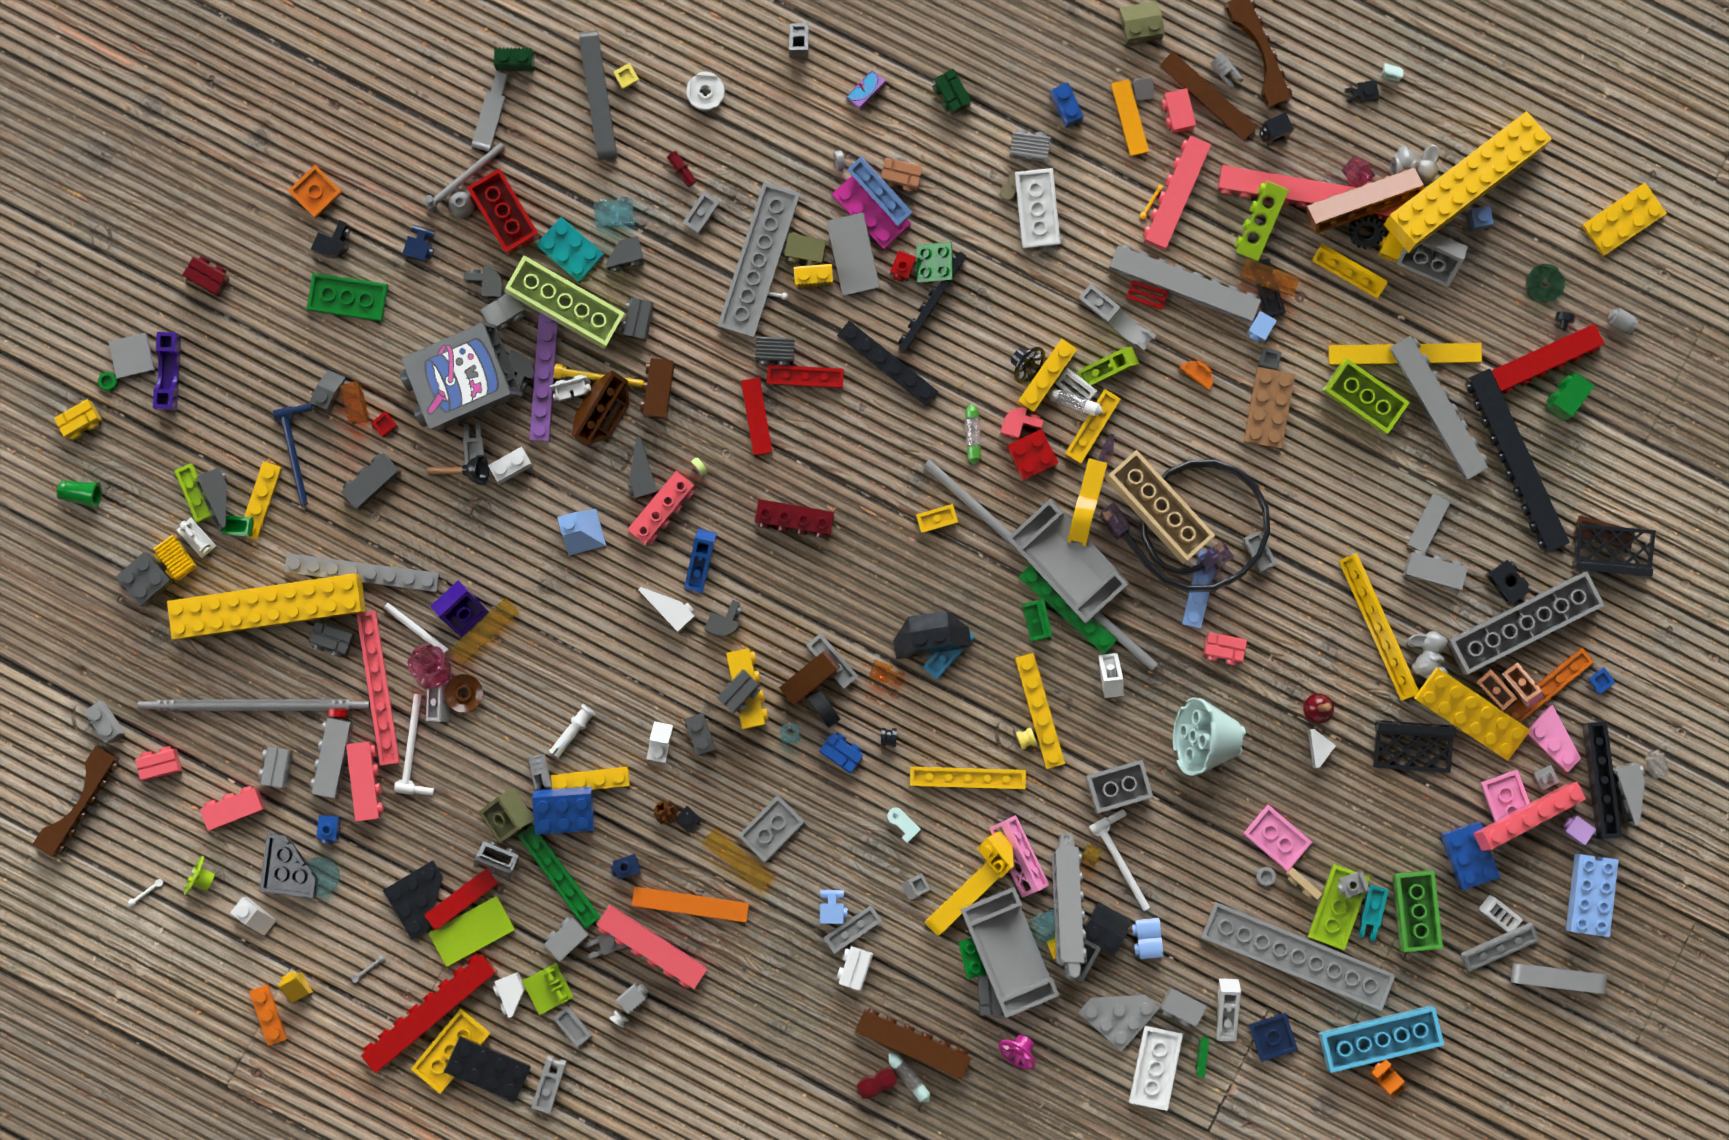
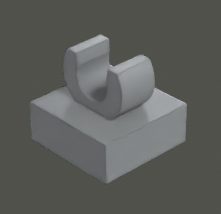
[1532,765,1559,790]

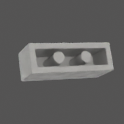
[1403,550,1468,591]

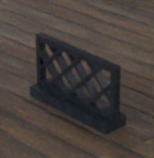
[1572,523,1656,576]
[1373,720,1456,773]

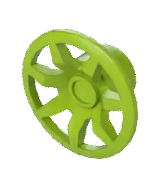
[184,856,215,895]

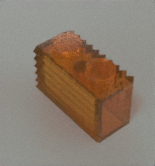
[340,381,370,425]

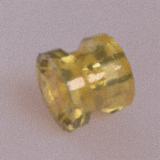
[1081,842,1102,866]

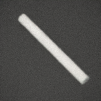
[383,603,449,655]

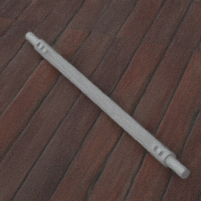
[137,699,370,711]

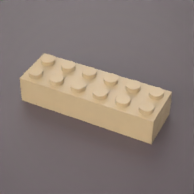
[1105,450,1215,564]

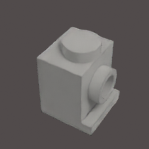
[1337,871,1369,898]

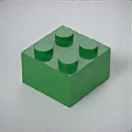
[1545,373,1595,421]

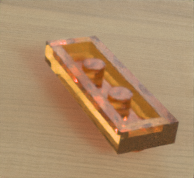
[1239,258,1300,297]

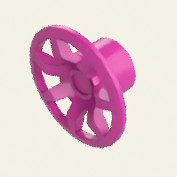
[998,1035,1036,1069]

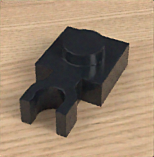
[1344,80,1380,103]

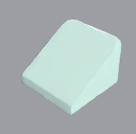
[1381,64,1403,82]

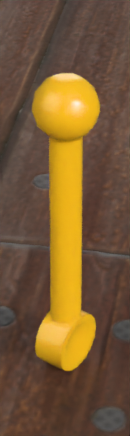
[1139,185,1163,220]

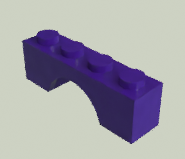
[153,332,181,412]

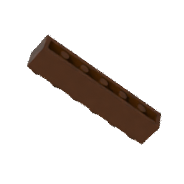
[855,1008,971,1079]

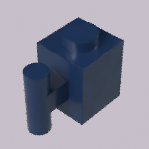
[402,225,435,264]

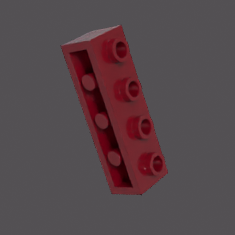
[754,499,834,538]

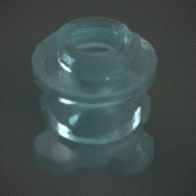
[780,724,800,743]

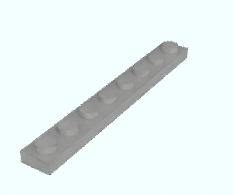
[284,553,440,592]

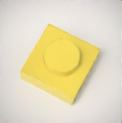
[613,63,639,90]

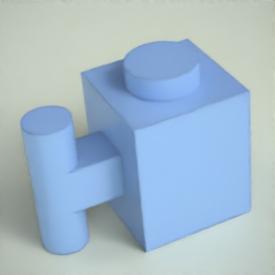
[820,890,847,924]

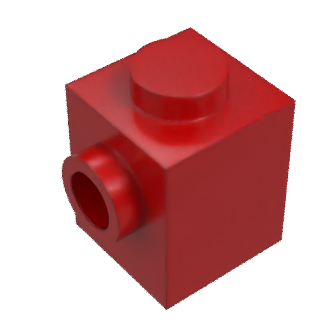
[890,250,916,282]

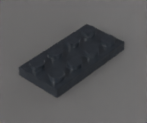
[443,1035,531,1102]

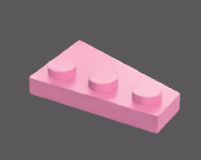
[1528,704,1581,772]

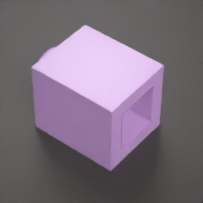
[1562,815,1596,845]

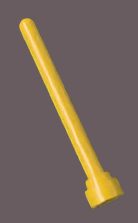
[553,363,644,388]

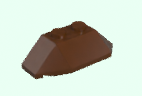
[572,370,629,446]

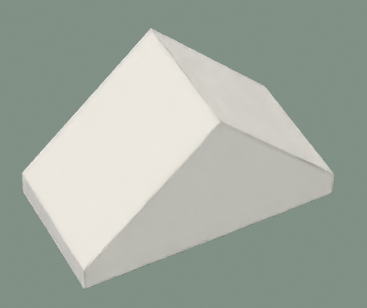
[1308,729,1336,768]

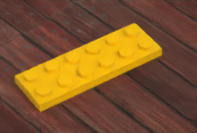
[1414,667,1530,761]

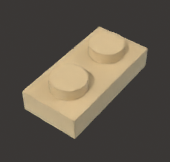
[1286,868,1322,900]

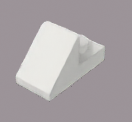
[646,722,673,763]

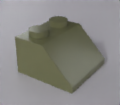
[1119,1,1165,45]
[479,788,534,843]

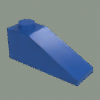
[684,529,717,593]

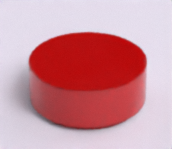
[327,709,347,719]

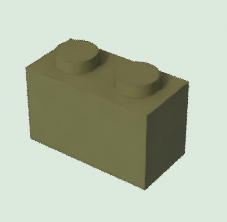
[784,233,826,266]

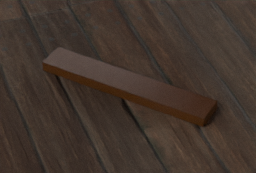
[1160,51,1257,141]

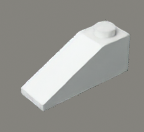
[638,587,695,633]
[1216,979,1241,1041]

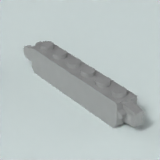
[1051,834,1087,981]

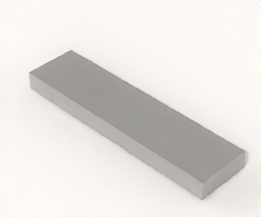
[1461,922,1539,972]

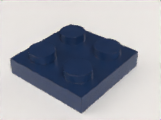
[1248,1012,1298,1062]

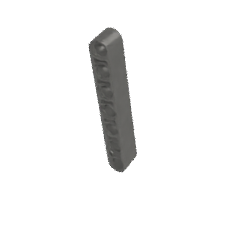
[579,30,617,161]

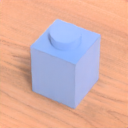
[1246,311,1277,343]

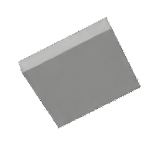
[108,333,155,379]

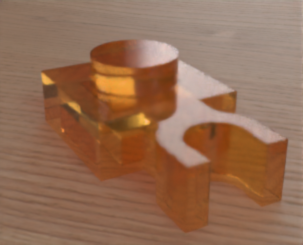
[868,660,905,685]

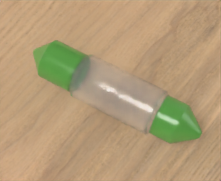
[965,404,981,465]

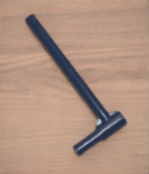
[273,403,313,505]

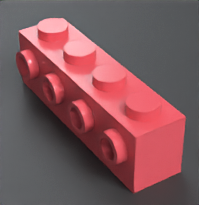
[627,471,695,545]
[346,741,384,821]

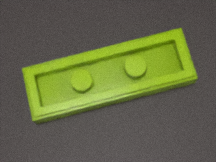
[174,463,212,524]

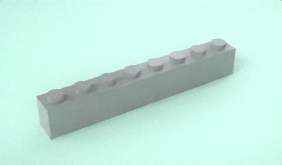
[1108,245,1261,324]
[1389,335,1489,480]

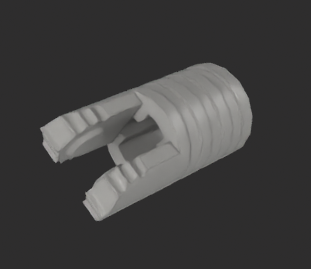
[1210,53,1244,90]
[528,753,552,790]

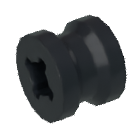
[881,728,897,747]

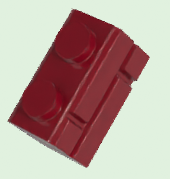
[182,256,230,297]

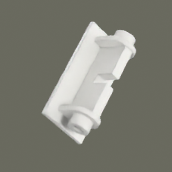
[549,375,591,402]
[177,518,216,558]

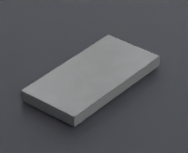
[826,213,880,296]

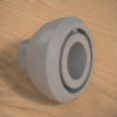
[448,192,475,218]

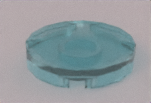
[307,857,340,895]

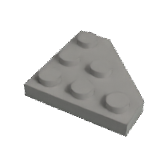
[1078,994,1159,1052]

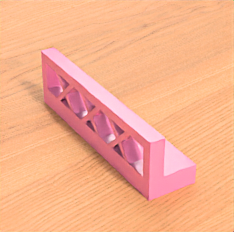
[989,815,1049,898]

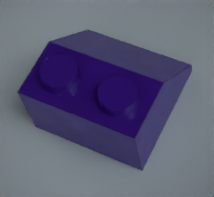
[430,580,489,638]

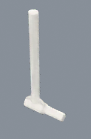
[394,694,434,796]
[1089,809,1150,911]

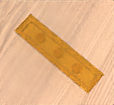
[450,597,519,664]
[702,827,774,892]

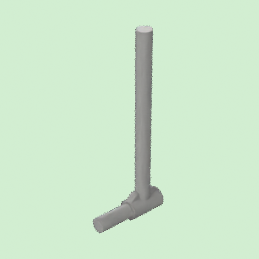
[425,143,505,212]

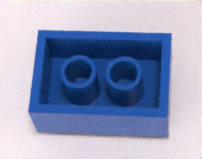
[532,787,595,834]
[1440,822,1500,890]

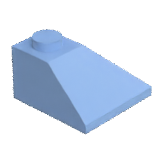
[557,509,606,556]

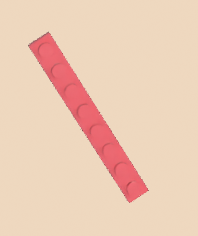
[356,611,400,766]

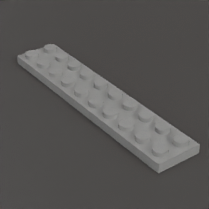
[1201,902,1396,1011]

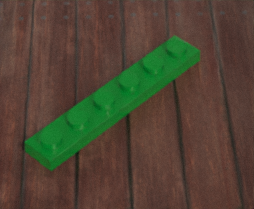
[1018,564,1117,654]

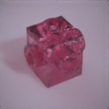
[1341,156,1375,187]

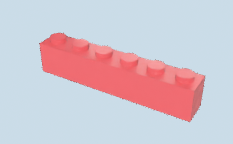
[1142,136,1211,251]
[1473,782,1586,851]
[597,904,707,989]

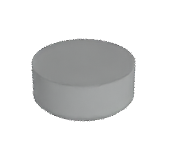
[833,150,845,170]
[1256,867,1276,886]

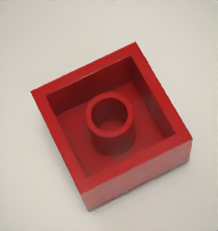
[1006,429,1059,482]

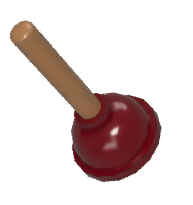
[1303,693,1334,724]

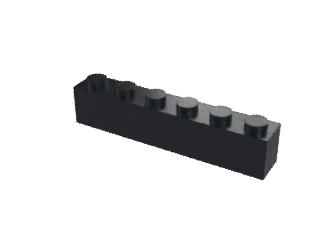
[1582,721,1622,839]

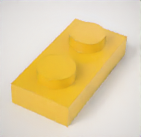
[916,504,958,533]

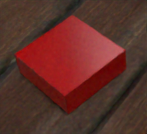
[371,411,398,438]

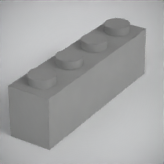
[310,718,353,798]

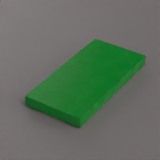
[306,273,389,322]

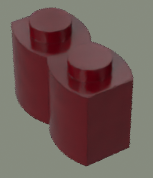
[857,1067,898,1099]

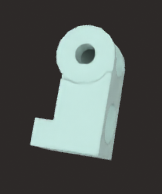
[887,808,921,843]

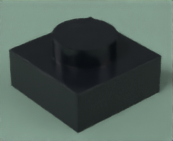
[675,805,702,833]

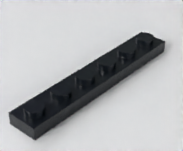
[898,251,966,354]
[837,320,938,407]

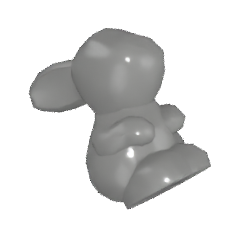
[1390,144,1439,185]
[1406,631,1448,679]

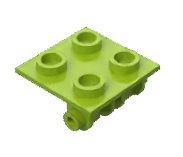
[522,963,574,1015]

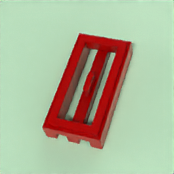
[1126,280,1168,310]

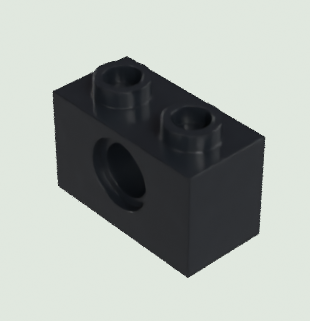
[1259,112,1294,147]
[1485,560,1530,605]

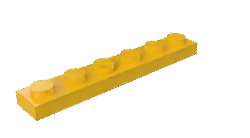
[1015,653,1065,769]
[910,766,1026,789]

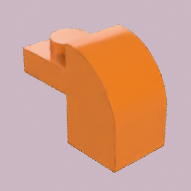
[1369,1060,1407,1099]

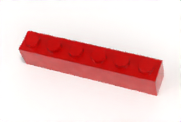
[1491,323,1605,394]

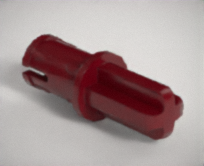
[667,151,697,187]

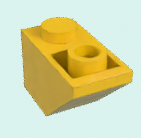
[977,831,1014,878]
[278,971,313,1003]

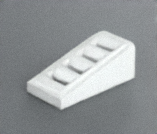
[1479,895,1523,932]

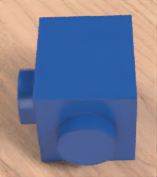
[316,815,341,844]

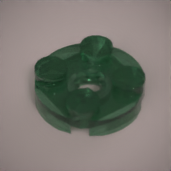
[1525,264,1565,303]

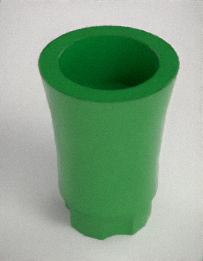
[56,480,102,509]

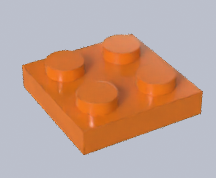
[288,165,343,219]

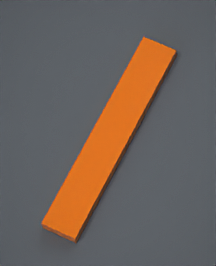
[1504,647,1595,722]
[631,886,749,922]

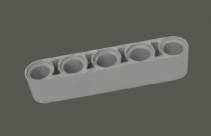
[1511,963,1607,994]

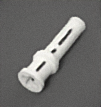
[549,704,596,758]

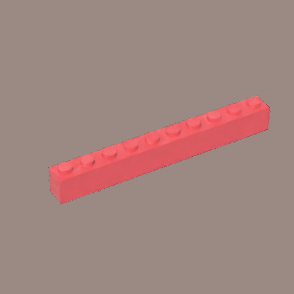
[1217,165,1408,220]

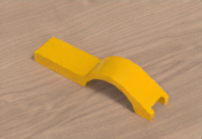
[1067,458,1108,547]

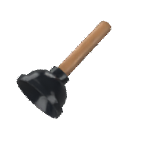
[427,455,490,486]

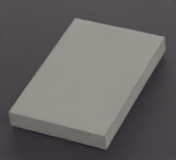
[738,795,805,863]

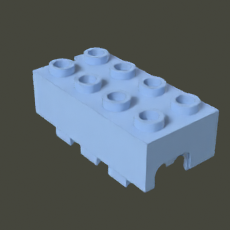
[1566,854,1619,937]

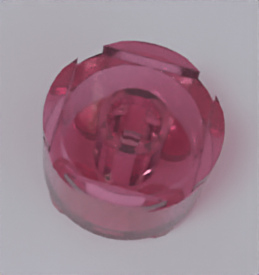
[407,644,451,689]

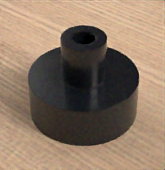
[1555,312,1575,330]

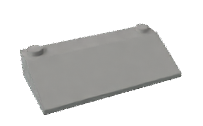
[1007,498,1129,623]
[961,887,1059,1018]

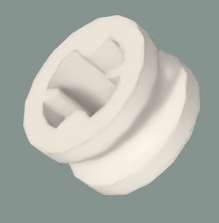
[610,1010,629,1028]

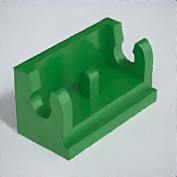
[1022,599,1052,642]

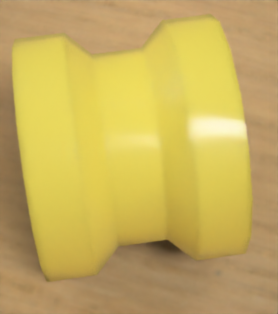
[1016,727,1037,750]

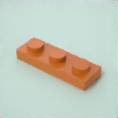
[249,984,288,1046]

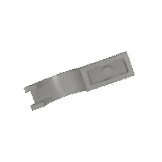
[1079,284,1157,351]

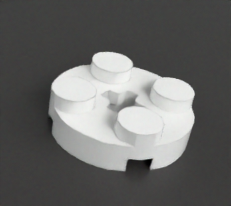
[686,72,725,111]

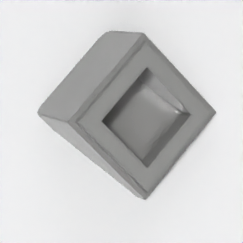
[1133,77,1154,101]
[901,873,930,900]

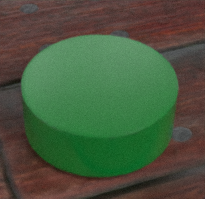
[98,372,118,392]

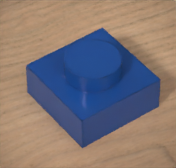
[1587,667,1615,694]

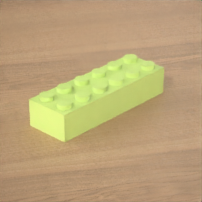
[504,256,625,349]

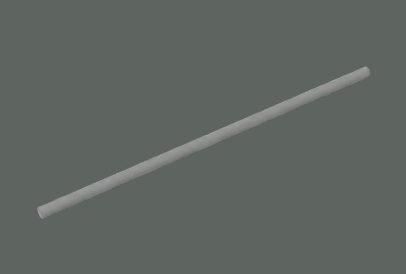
[924,459,1158,671]

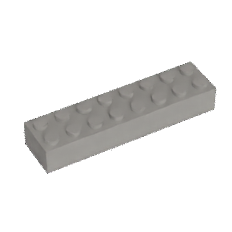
[1448,571,1605,675]

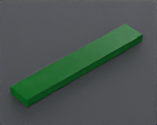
[517,824,601,929]

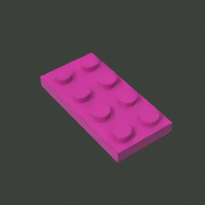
[832,176,911,250]

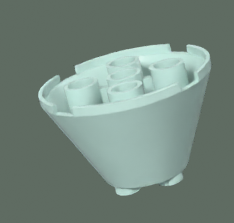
[1173,698,1245,776]

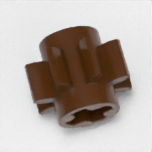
[653,801,678,825]

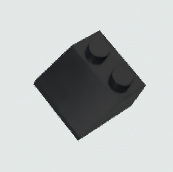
[1083,902,1132,956]

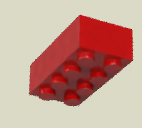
[467,168,540,256]

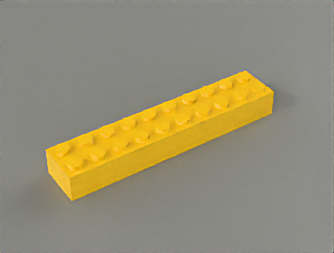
[1384,111,1552,253]
[167,573,366,640]

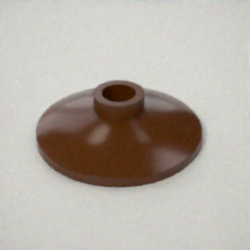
[444,674,483,713]

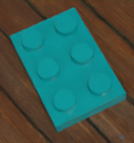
[536,217,604,283]

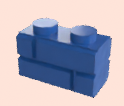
[1050,82,1084,128]
[819,732,863,773]

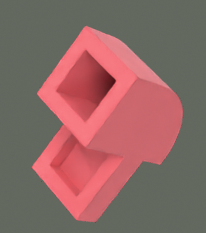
[1000,407,1044,439]

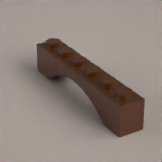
[1225,0,1292,110]
[32,746,120,857]

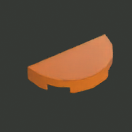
[1179,361,1213,391]

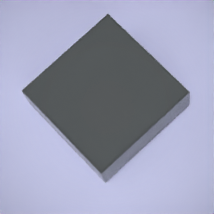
[1258,347,1282,370]

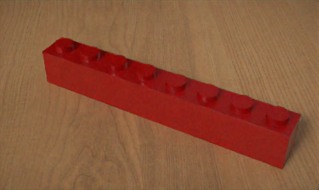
[360,954,498,1073]

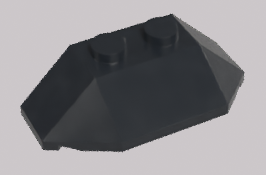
[893,610,972,659]

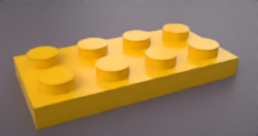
[1581,183,1667,256]
[411,1008,491,1094]

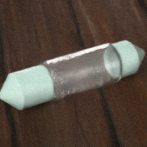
[889,1053,930,1103]

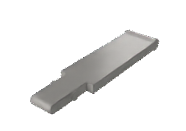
[471,71,508,152]

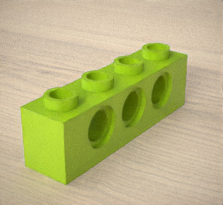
[1234,180,1289,261]

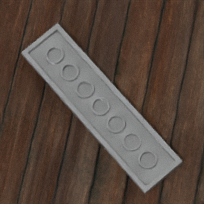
[718,182,800,338]

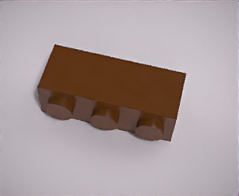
[640,358,675,420]
[779,650,840,705]

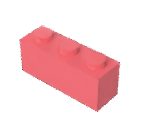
[200,786,266,831]

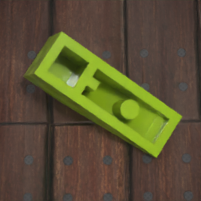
[1076,346,1140,389]

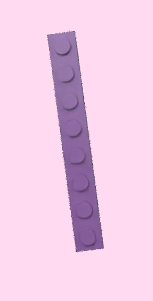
[530,312,558,442]

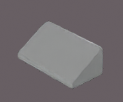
[425,683,450,722]

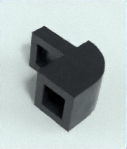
[311,220,350,258]

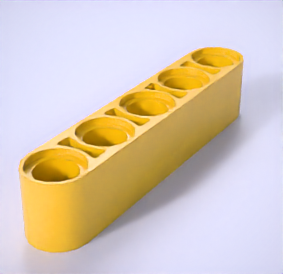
[924,862,999,937]

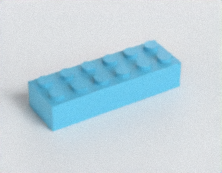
[1318,1005,1444,1073]

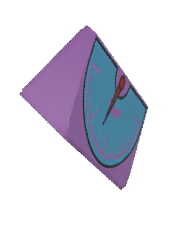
[846,70,886,110]

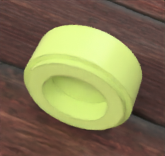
[691,458,708,477]

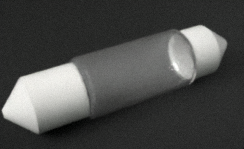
[1047,388,1103,416]

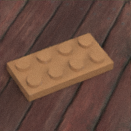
[1243,367,1295,449]

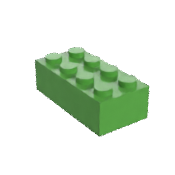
[1392,870,1443,952]

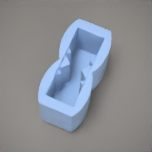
[1132,918,1163,959]

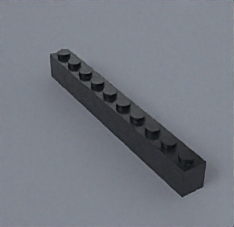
[1465,368,1570,553]

